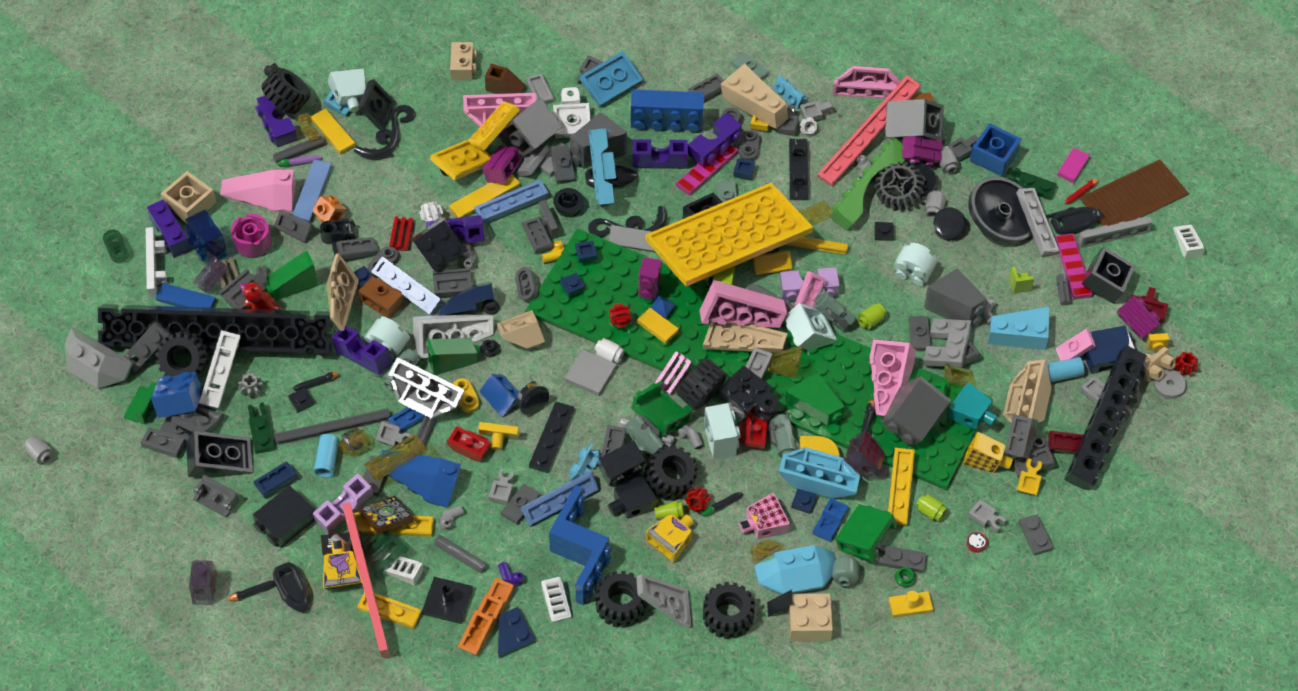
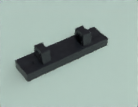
[789,138,808,200]

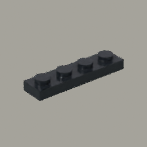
[529,401,574,473]

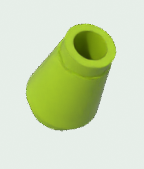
[655,500,685,520]

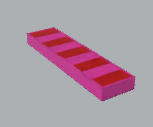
[676,145,738,196]
[1055,234,1092,300]

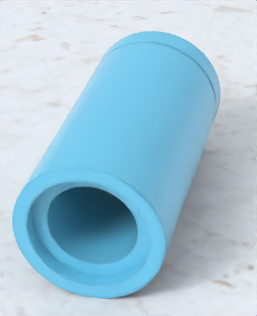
[1047,357,1084,382]
[313,434,339,477]

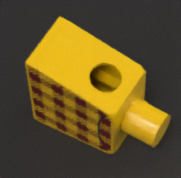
[963,432,1013,473]

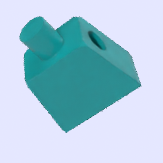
[947,382,998,429]

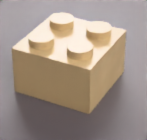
[161,171,216,226]
[788,594,833,641]

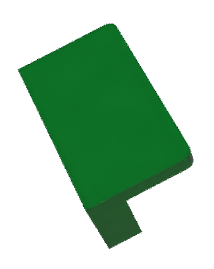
[124,382,157,425]

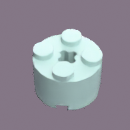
[894,243,938,286]
[364,317,410,361]

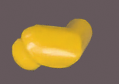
[542,241,565,263]

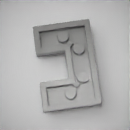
[923,319,972,368]

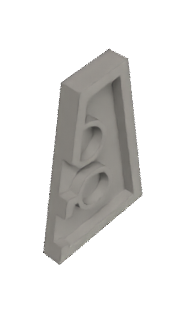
[636,574,691,628]

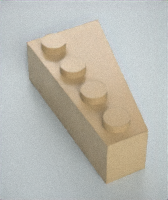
[721,63,788,129]

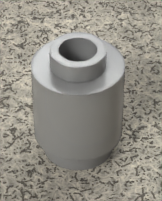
[939,146,959,174]
[925,191,946,218]
[24,436,53,464]

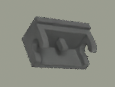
[1005,414,1038,458]
[193,475,239,518]

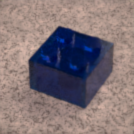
[185,210,227,266]

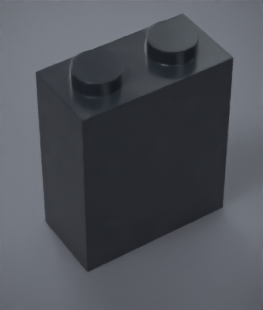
[252,485,316,548]

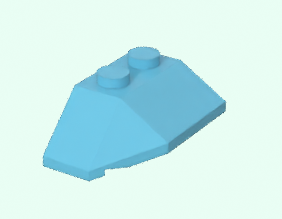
[778,447,860,499]
[754,545,835,595]

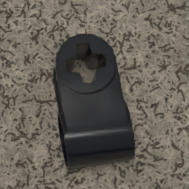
[320,219,357,244]

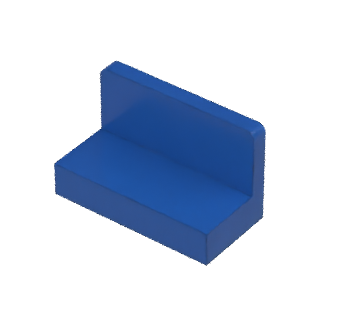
[480,374,519,417]

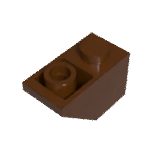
[485,64,525,94]

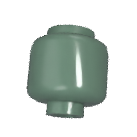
[832,555,859,587]

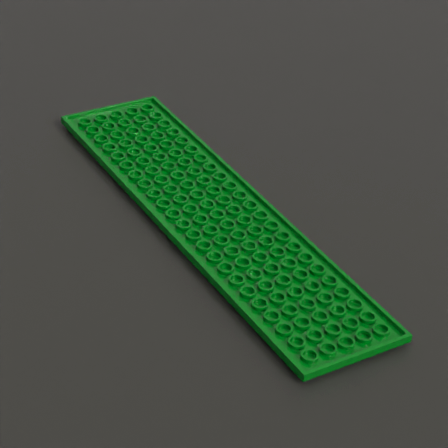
[525,228,991,490]

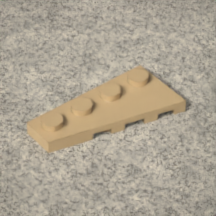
[703,322,788,353]

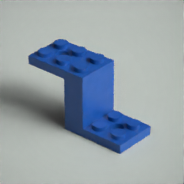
[549,485,611,605]

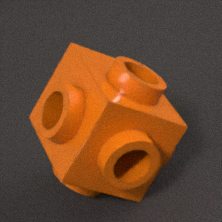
[312,195,346,222]

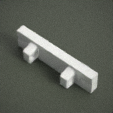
[146,227,167,299]
[199,330,241,410]

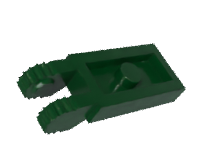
[1004,167,1057,200]
[248,402,275,454]

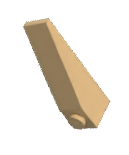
[326,253,359,331]

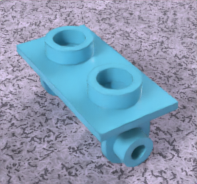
[772,75,808,110]
[568,443,600,481]

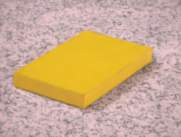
[468,101,520,150]
[430,139,491,181]

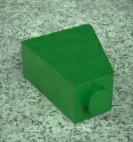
[265,251,318,301]
[426,338,480,376]
[785,373,845,425]

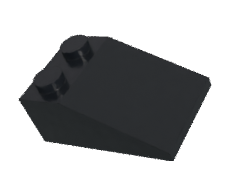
[186,431,253,478]

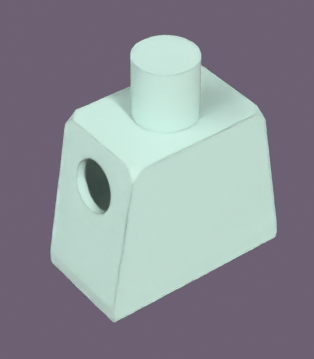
[328,69,366,112]

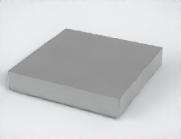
[565,349,617,396]

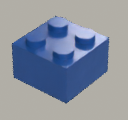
[970,123,1022,176]
[151,372,203,418]

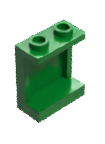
[631,380,694,438]
[835,504,897,562]

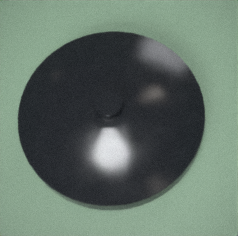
[968,177,1032,244]

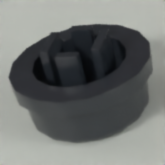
[553,188,583,217]

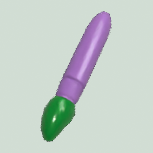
[277,155,322,167]

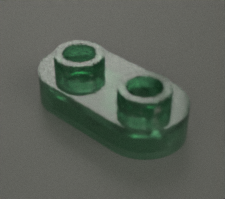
[103,229,129,263]

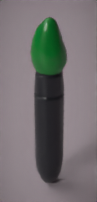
[701,492,743,517]

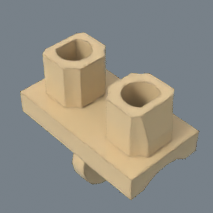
[1143,347,1176,382]

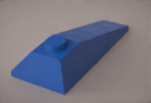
[377,450,461,508]

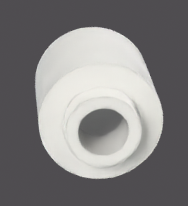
[595,338,625,363]

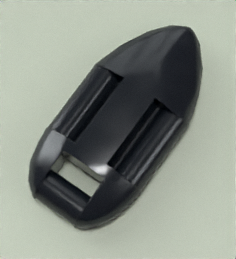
[585,165,638,188]
[1050,207,1103,234]
[272,562,310,612]

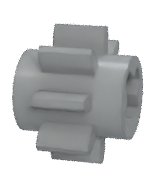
[238,373,263,398]

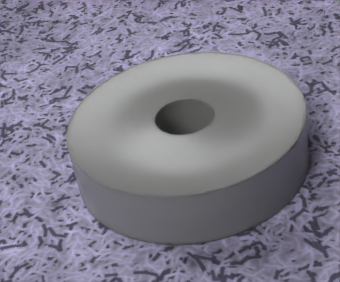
[1154,370,1186,399]

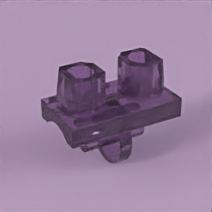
[192,256,229,294]

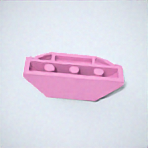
[832,66,900,99]
[463,93,536,127]

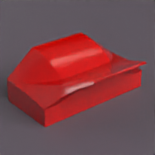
[737,410,768,449]
[447,426,491,461]

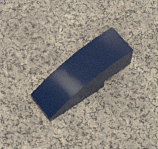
[437,282,494,315]

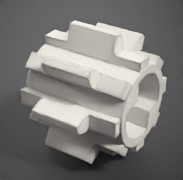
[419,201,443,223]

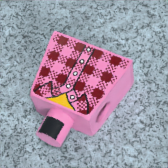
[739,493,790,539]

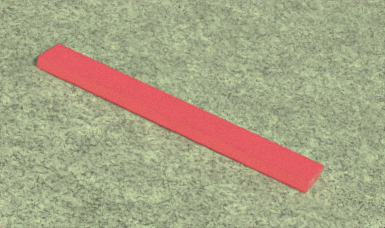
[817,75,921,186]
[343,502,390,658]

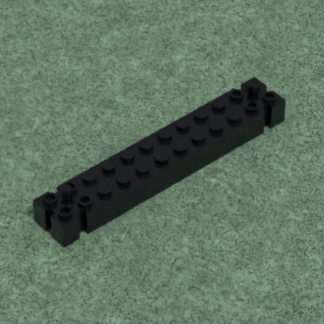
[98,304,333,354]

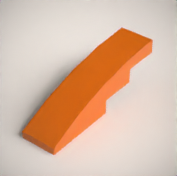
[458,578,515,656]

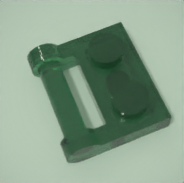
[362,530,409,578]

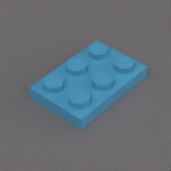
[579,51,643,107]

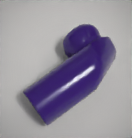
[498,562,524,586]

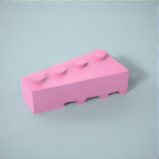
[699,280,787,328]

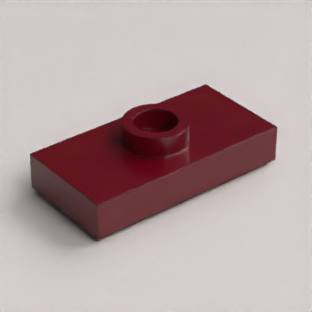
[1048,430,1083,454]

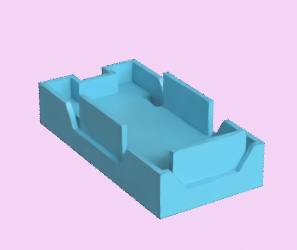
[588,128,616,205]

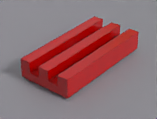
[389,216,413,251]

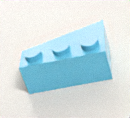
[988,307,1049,350]

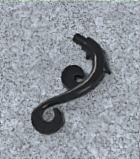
[354,105,415,160]
[588,206,667,238]

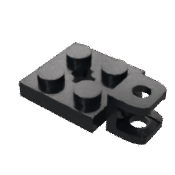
[718,365,779,422]

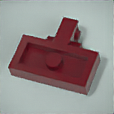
[1130,287,1168,323]

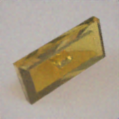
[767,346,803,378]
[943,364,976,387]
[750,539,784,565]

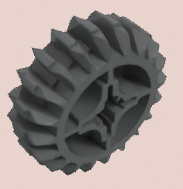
[874,161,925,211]

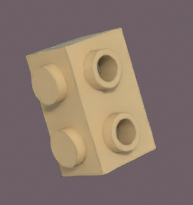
[450,42,477,80]

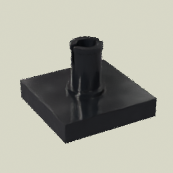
[358,79,396,130]
[422,577,473,624]

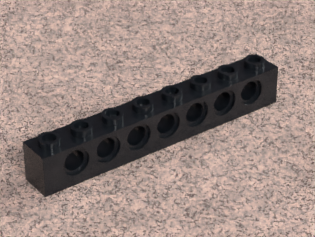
[1064,344,1147,490]

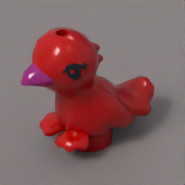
[240,282,281,310]

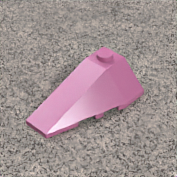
[220,170,296,212]
[870,340,916,417]

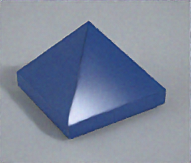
[650,296,675,319]

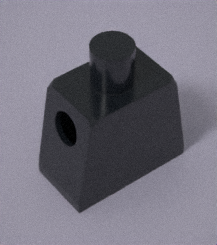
[607,472,658,519]

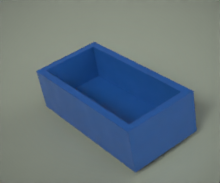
[631,89,704,132]

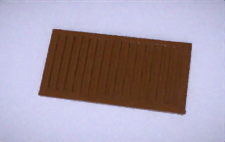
[1079,159,1189,226]

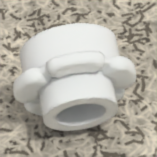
[800,117,817,134]

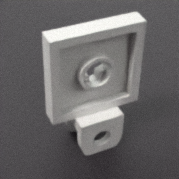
[553,87,590,139]

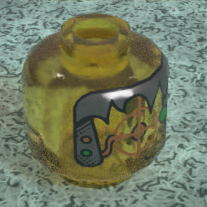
[339,428,370,457]

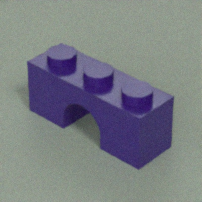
[255,96,298,148]
[688,112,742,167]
[633,139,688,168]
[147,199,190,258]
[426,215,484,243]
[332,325,392,375]

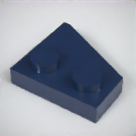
[498,607,536,659]

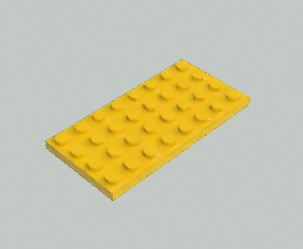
[645,183,813,286]

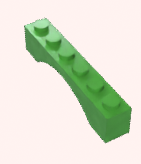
[829,138,905,230]

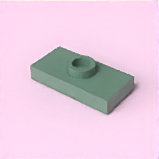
[731,52,769,80]
[717,181,737,202]

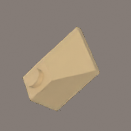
[497,310,545,348]

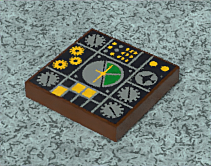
[359,496,414,534]

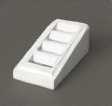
[1173,225,1205,259]
[378,553,424,586]
[541,577,572,623]

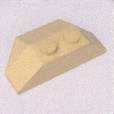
[1003,359,1051,423]

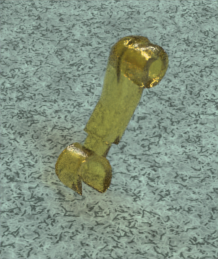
[298,113,319,140]

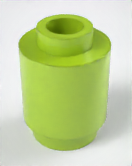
[858,303,887,329]
[916,494,947,522]

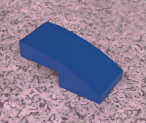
[812,498,849,542]

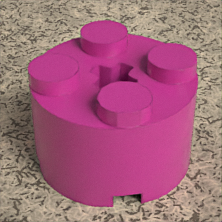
[231,214,271,257]

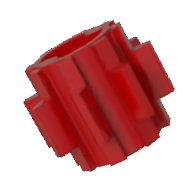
[609,303,631,328]
[1174,352,1199,376]
[685,486,711,512]

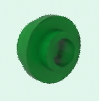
[895,567,915,587]

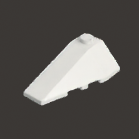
[413,315,493,358]

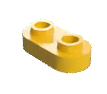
[453,378,479,413]

